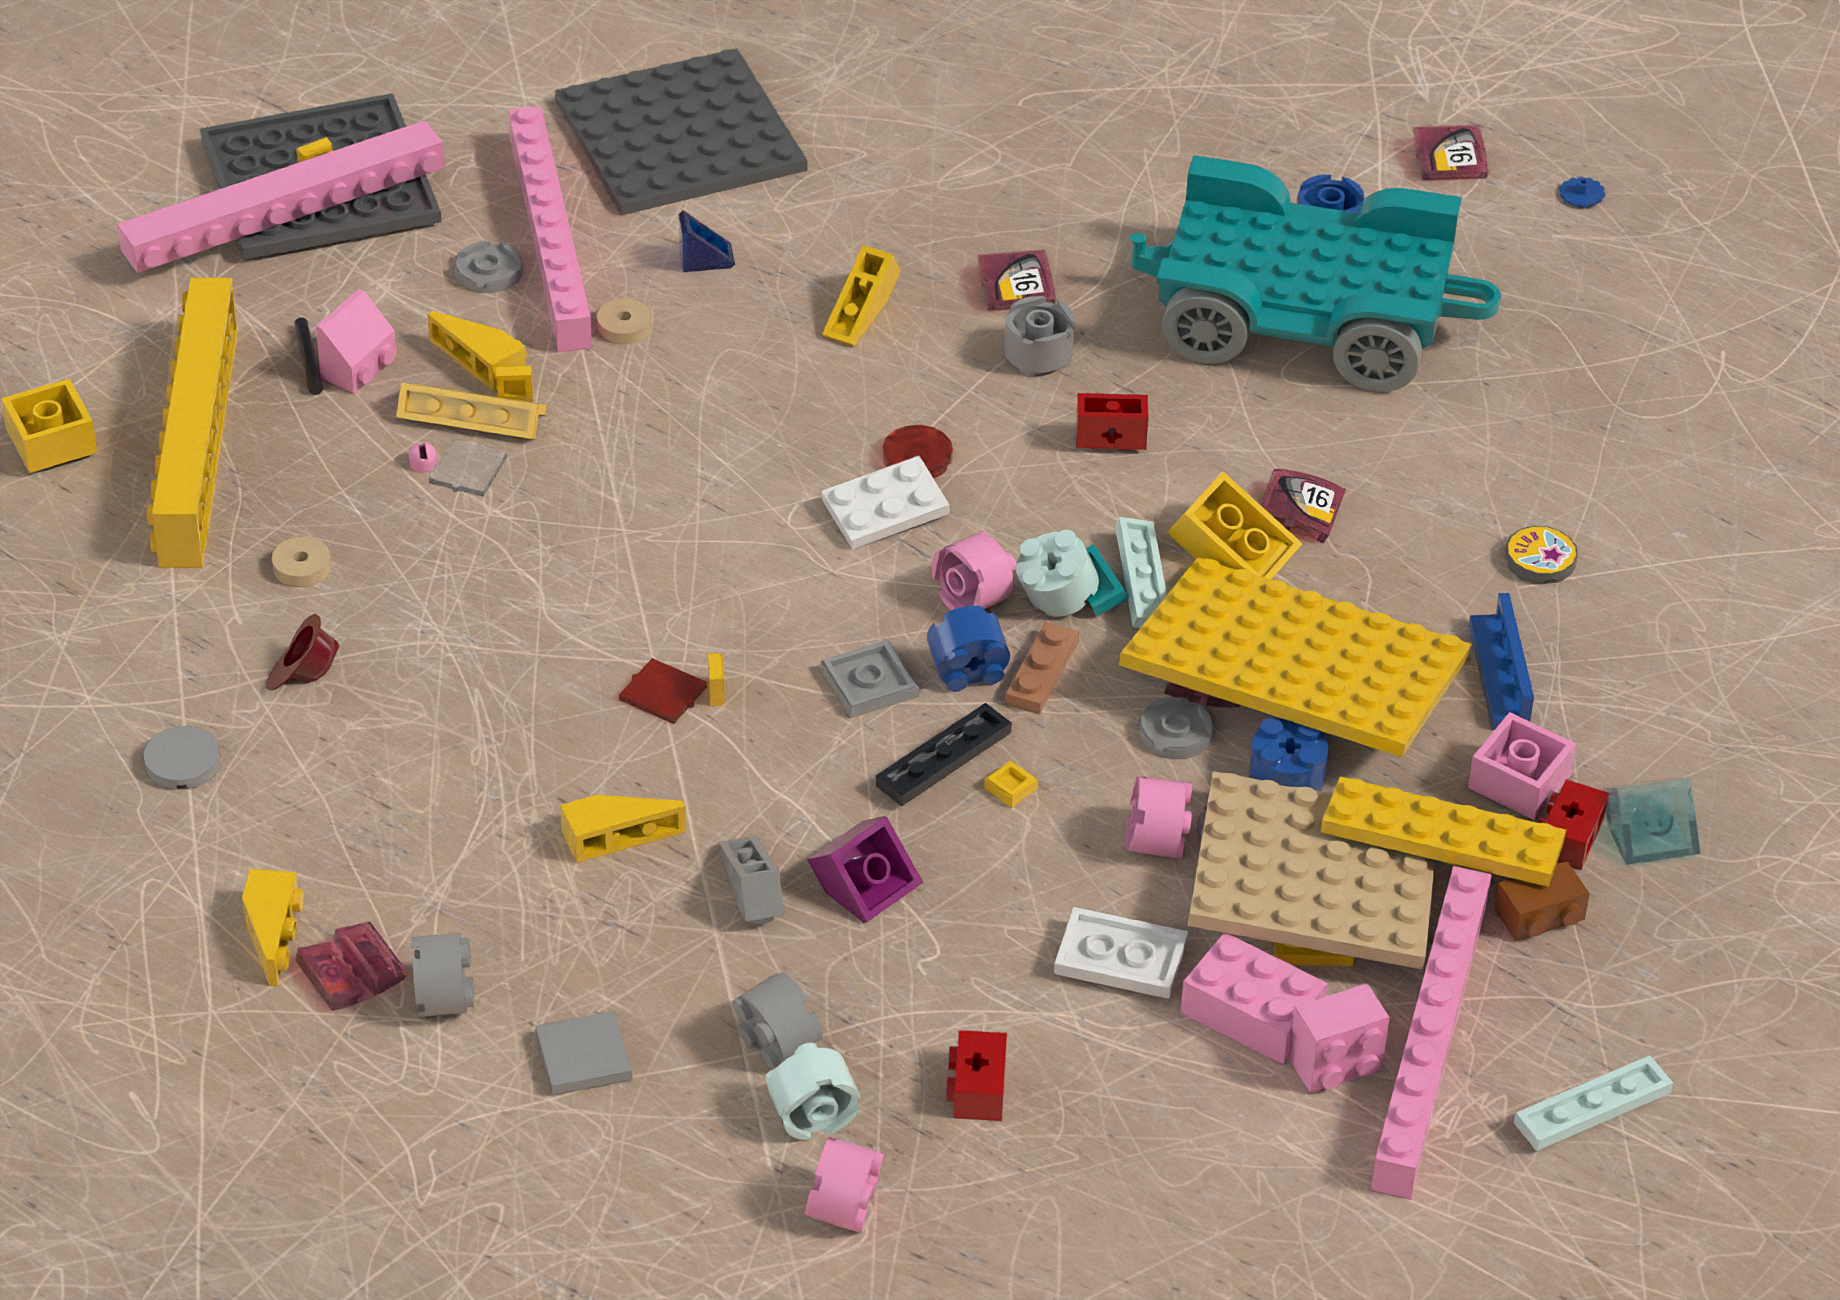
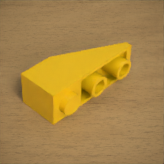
[242,868,304,986]

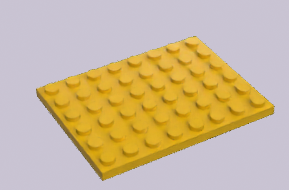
[1119,557,1472,757]

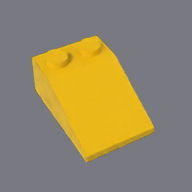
[1167,471,1303,580]

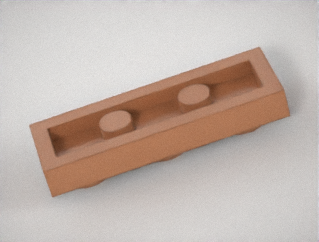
[1005,622,1080,714]

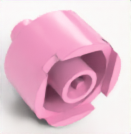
[932,531,1016,610]
[1126,776,1192,859]
[804,1137,885,1233]

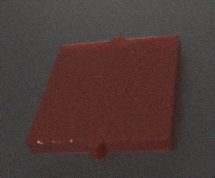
[619,658,707,724]

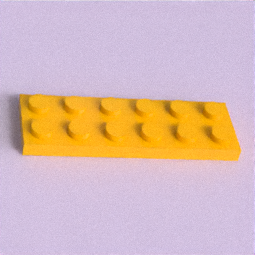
[1321,776,1566,887]

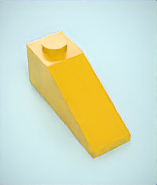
[822,245,901,347]
[427,311,527,392]
[560,795,686,863]

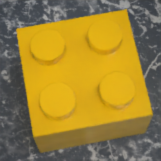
[1,378,97,473]

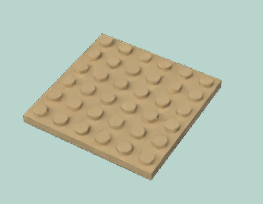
[1187,771,1435,970]

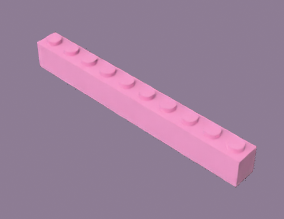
[509,106,592,352]
[117,120,444,273]
[1371,866,1492,1200]

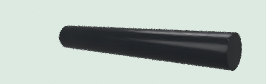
[294,317,323,395]

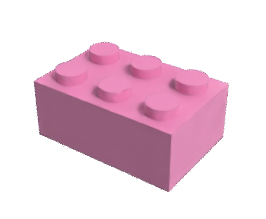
[1180,933,1328,1065]

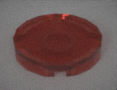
[882,425,953,478]

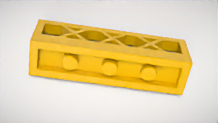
[396,382,547,439]

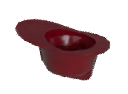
[266,614,339,691]

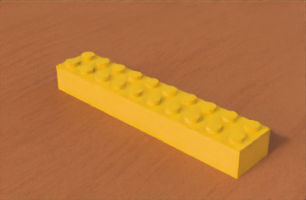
[147,277,238,568]

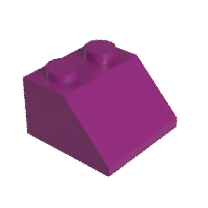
[807,816,923,923]

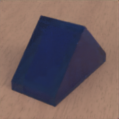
[678,210,735,273]

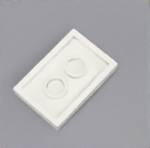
[822,456,950,550]
[1054,907,1188,999]

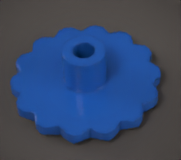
[1559,176,1605,208]

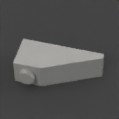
[718,836,784,924]

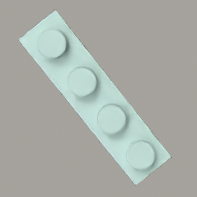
[1115,517,1167,628]
[1514,1055,1673,1151]

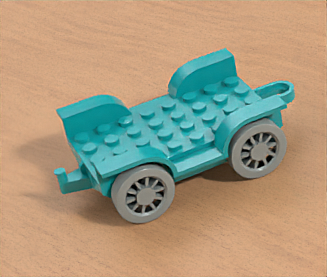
[1130,155,1501,392]

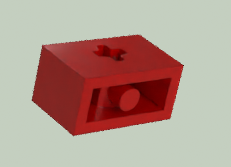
[1075,393,1149,450]
[1539,779,1610,870]
[946,1030,1007,1121]

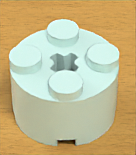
[1016,530,1099,617]
[765,1043,861,1140]

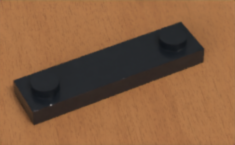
[876,703,1012,806]

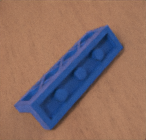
[1468,593,1534,730]

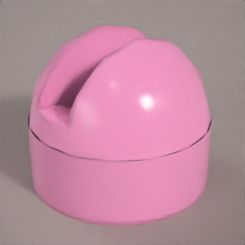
[408,442,437,473]

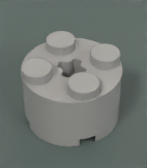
[1004,296,1075,377]
[411,933,475,1017]
[732,973,823,1069]

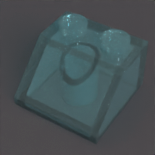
[1603,777,1701,865]

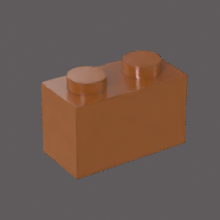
[1494,861,1590,941]

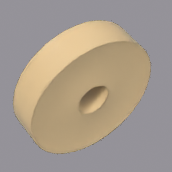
[597,298,652,344]
[272,536,331,587]

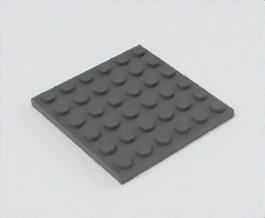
[555,48,808,216]
[200,93,442,260]

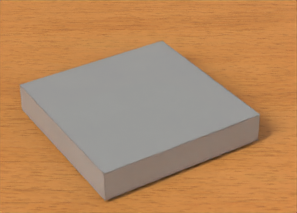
[820,640,919,718]
[535,1011,632,1095]

